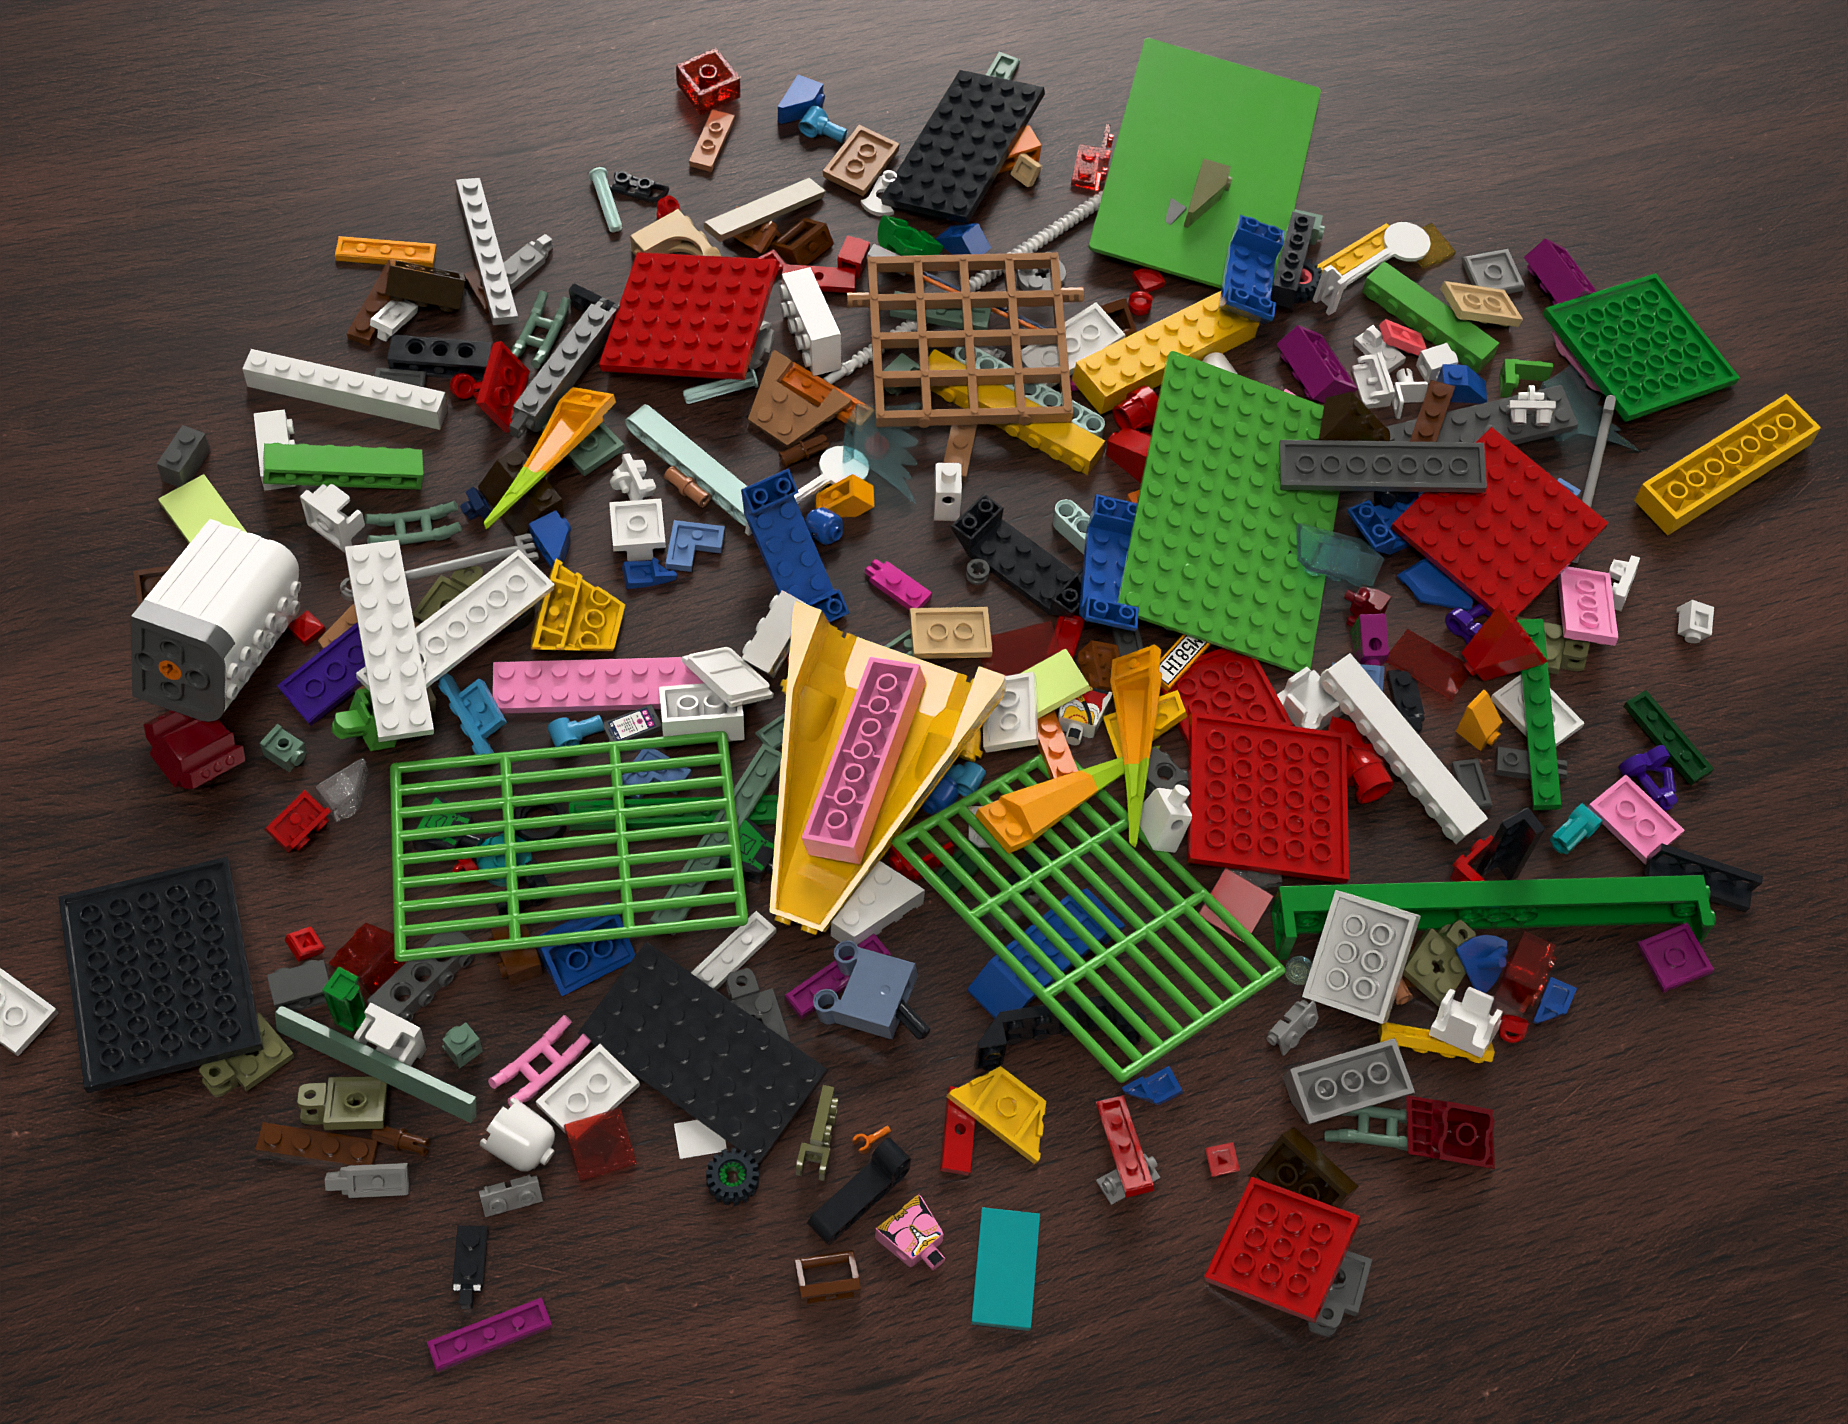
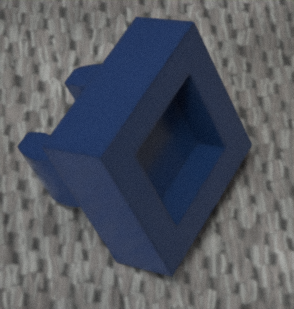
[460,486,492,520]

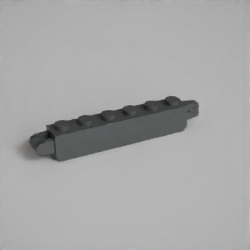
[509,297,620,439]

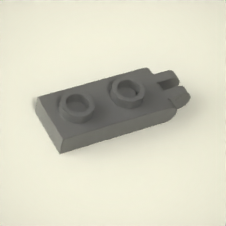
[1495,747,1568,779]

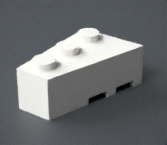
[831,861,925,945]

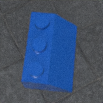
[536,902,636,996]

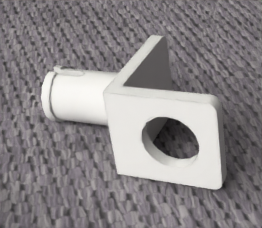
[1391,368,1428,419]

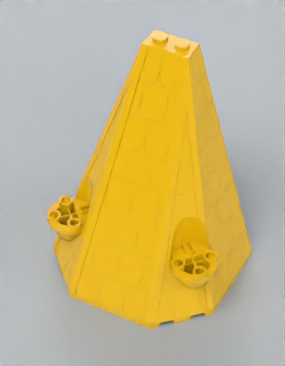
[770,601,1007,935]

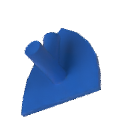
[1455,935,1508,993]

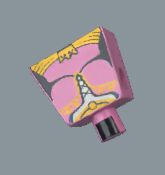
[875,1194,946,1270]

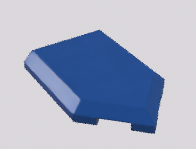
[1397,558,1473,611]

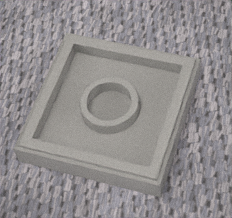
[1462,249,1525,294]

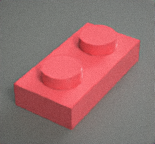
[1379,319,1427,356]

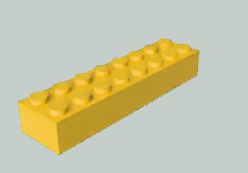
[1072,291,1259,415]
[1634,394,1821,535]

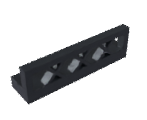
[1476,808,1545,880]
[1645,843,1763,912]

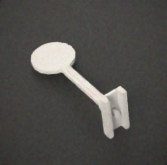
[1313,222,1431,315]
[745,446,869,536]

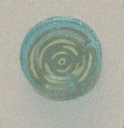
[1285,956,1312,985]

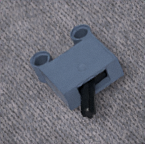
[813,940,930,1040]

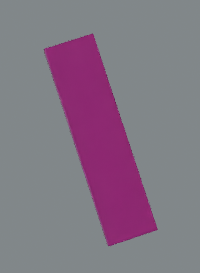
[785,934,891,1020]
[427,1297,552,1372]

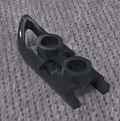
[609,171,670,202]

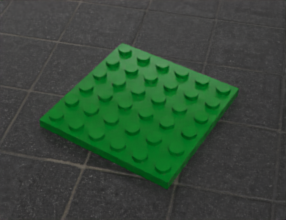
[1542,273,1740,422]

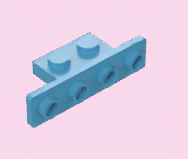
[438,673,507,755]

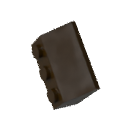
[385,259,465,312]
[1319,391,1390,441]
[478,447,564,536]
[1248,1127,1359,1209]

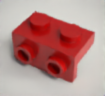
[264,790,331,852]

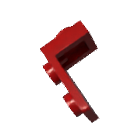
[1450,835,1494,882]
[888,841,954,881]

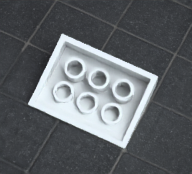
[1302,890,1421,1024]

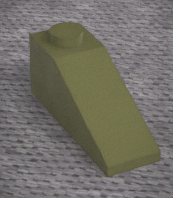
[1184,159,1233,228]

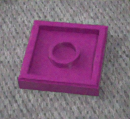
[1637,922,1714,993]

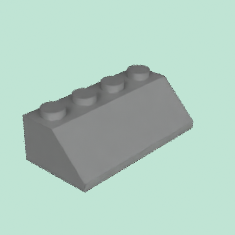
[1282,1038,1415,1125]

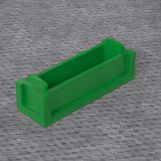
[322,967,367,1034]

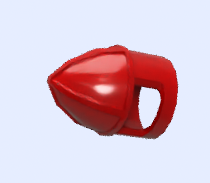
[1346,747,1394,804]

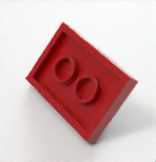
[473,341,530,433]

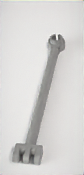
[1572,395,1616,564]
[340,534,539,601]

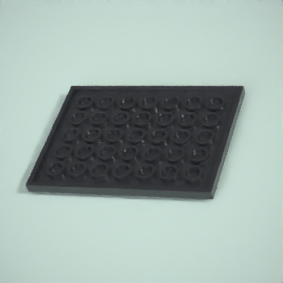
[58,856,263,1093]

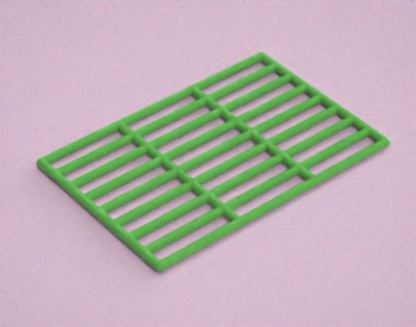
[390,731,748,962]
[892,754,1286,1083]

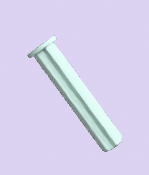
[588,167,622,233]
[683,368,758,404]

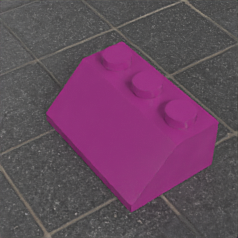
[1524,238,1598,305]
[1277,325,1358,403]

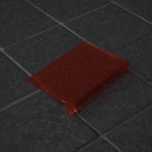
[981,621,1060,676]
[1385,629,1471,702]

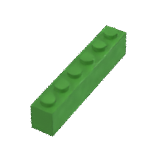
[1362,261,1499,373]
[263,443,423,490]

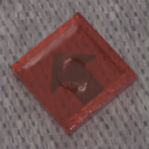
[563,1108,637,1182]

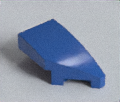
[622,557,677,589]
[1532,977,1577,1024]
[1122,1066,1183,1105]

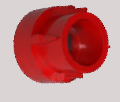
[1112,385,1159,431]

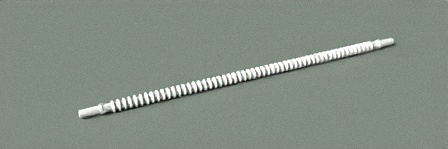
[823,190,1104,384]

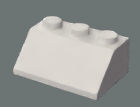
[659,683,745,741]

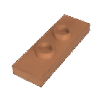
[689,109,735,172]

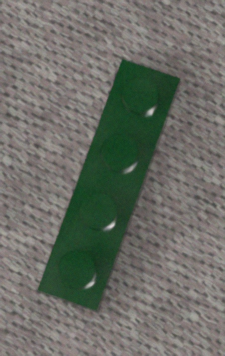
[1623,690,1714,786]

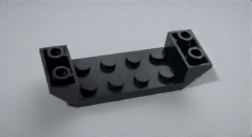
[951,494,1083,616]
[974,995,1147,1071]

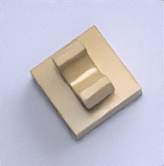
[1010,153,1042,187]

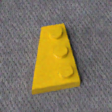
[1103,690,1187,758]

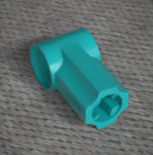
[1550,803,1603,855]

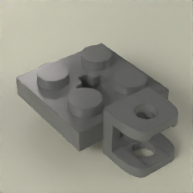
[726,968,790,1042]
[1307,1251,1372,1337]

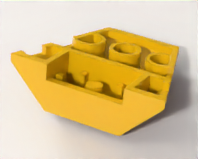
[531,558,625,652]

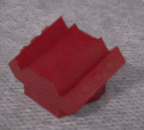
[143,710,245,789]
[1406,1095,1495,1169]

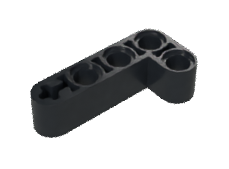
[807,1138,911,1245]

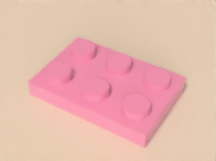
[1588,775,1685,865]

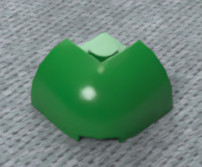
[877,215,944,256]

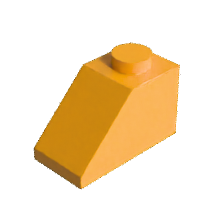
[816,474,874,517]
[1456,690,1502,751]

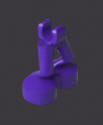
[1445,603,1492,645]
[1618,745,1678,811]

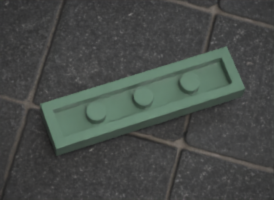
[890,291,991,330]

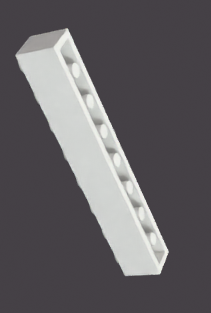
[243,349,448,430]
[1319,653,1488,844]

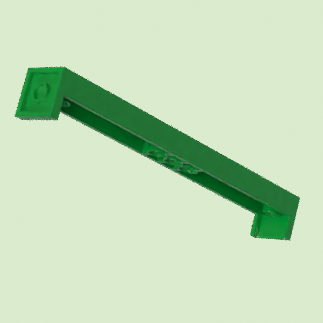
[1270,875,1716,960]

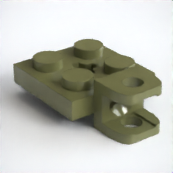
[412,565,484,623]
[1517,617,1590,675]
[1403,920,1476,1007]
[199,1013,294,1097]
[297,1077,388,1130]
[796,1085,839,1181]

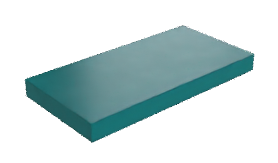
[971,1207,1040,1331]

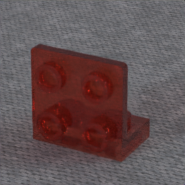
[1071,124,1114,190]
[329,923,409,996]

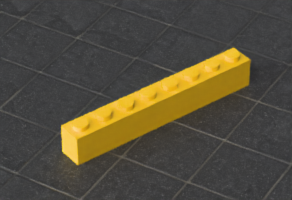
[928,349,1105,475]

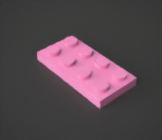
[1557,566,1618,646]

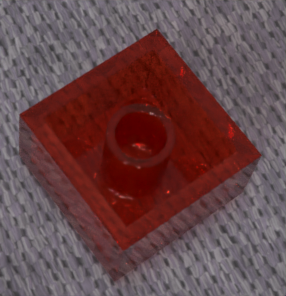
[676,47,740,115]
[1493,931,1557,1013]

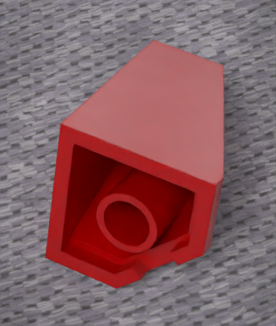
[1106,427,1151,483]
[1461,603,1548,681]

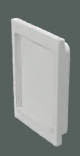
[681,647,774,708]

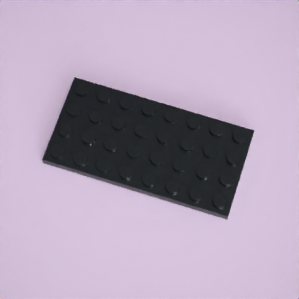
[881,70,1045,224]
[578,942,828,1165]

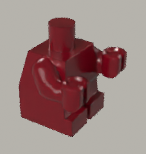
[1344,587,1391,627]

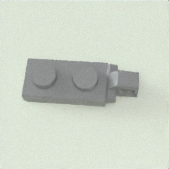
[503,234,553,290]
[325,1163,409,1198]

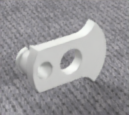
[861,170,897,216]

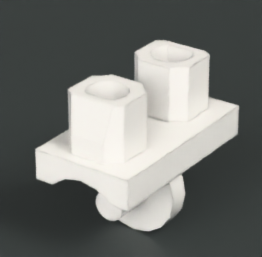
[1506,385,1556,426]
[610,453,656,501]

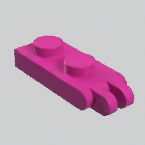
[864,559,932,611]

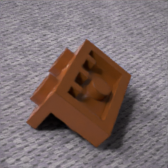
[732,206,781,255]
[1078,640,1120,694]

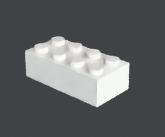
[779,268,842,376]

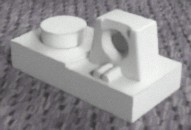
[370,300,418,342]
[1353,325,1406,373]
[1609,555,1640,611]

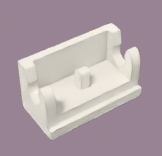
[1351,352,1395,409]

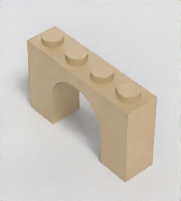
[630,209,722,257]

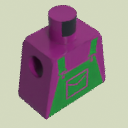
[1349,614,1389,666]

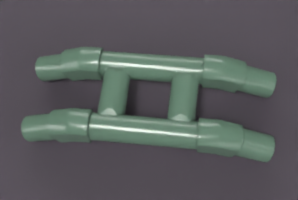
[511,290,572,369]
[364,501,462,545]
[1325,1106,1408,1151]

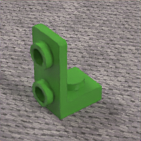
[1499,359,1553,398]

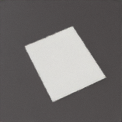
[674,1120,727,1159]

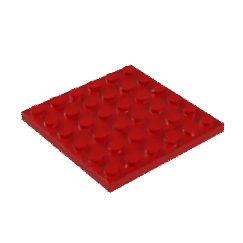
[599,252,779,380]
[1391,427,1609,619]
[1187,712,1349,884]

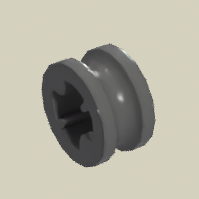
[966,559,990,585]

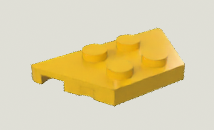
[946,1066,1046,1164]

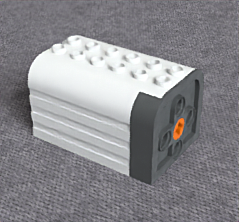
[131,519,301,721]

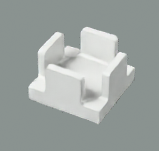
[300,484,365,552]
[609,499,666,561]
[1277,667,1344,730]
[1429,987,1503,1058]
[354,1003,427,1066]

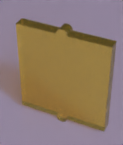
[1417,223,1456,269]

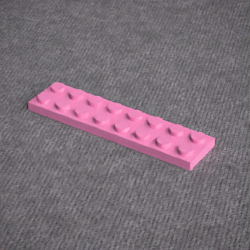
[493,657,704,714]

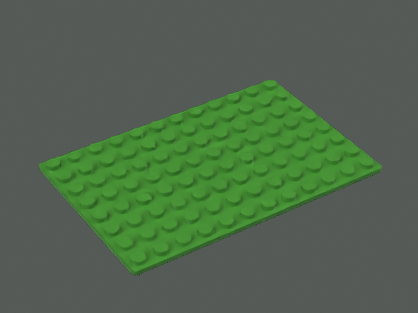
[1088,38,1321,289]
[1117,351,1340,673]

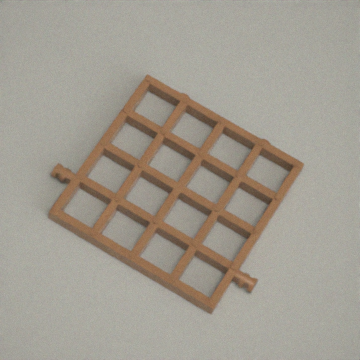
[847,252,1084,428]

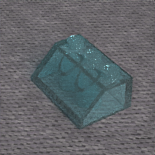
[1296,523,1384,587]

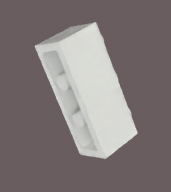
[254,409,296,491]
[742,590,808,678]

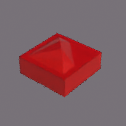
[1132,267,1165,293]
[287,610,326,647]
[285,926,325,962]
[1205,1142,1240,1178]

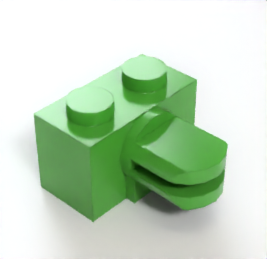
[331,688,398,751]

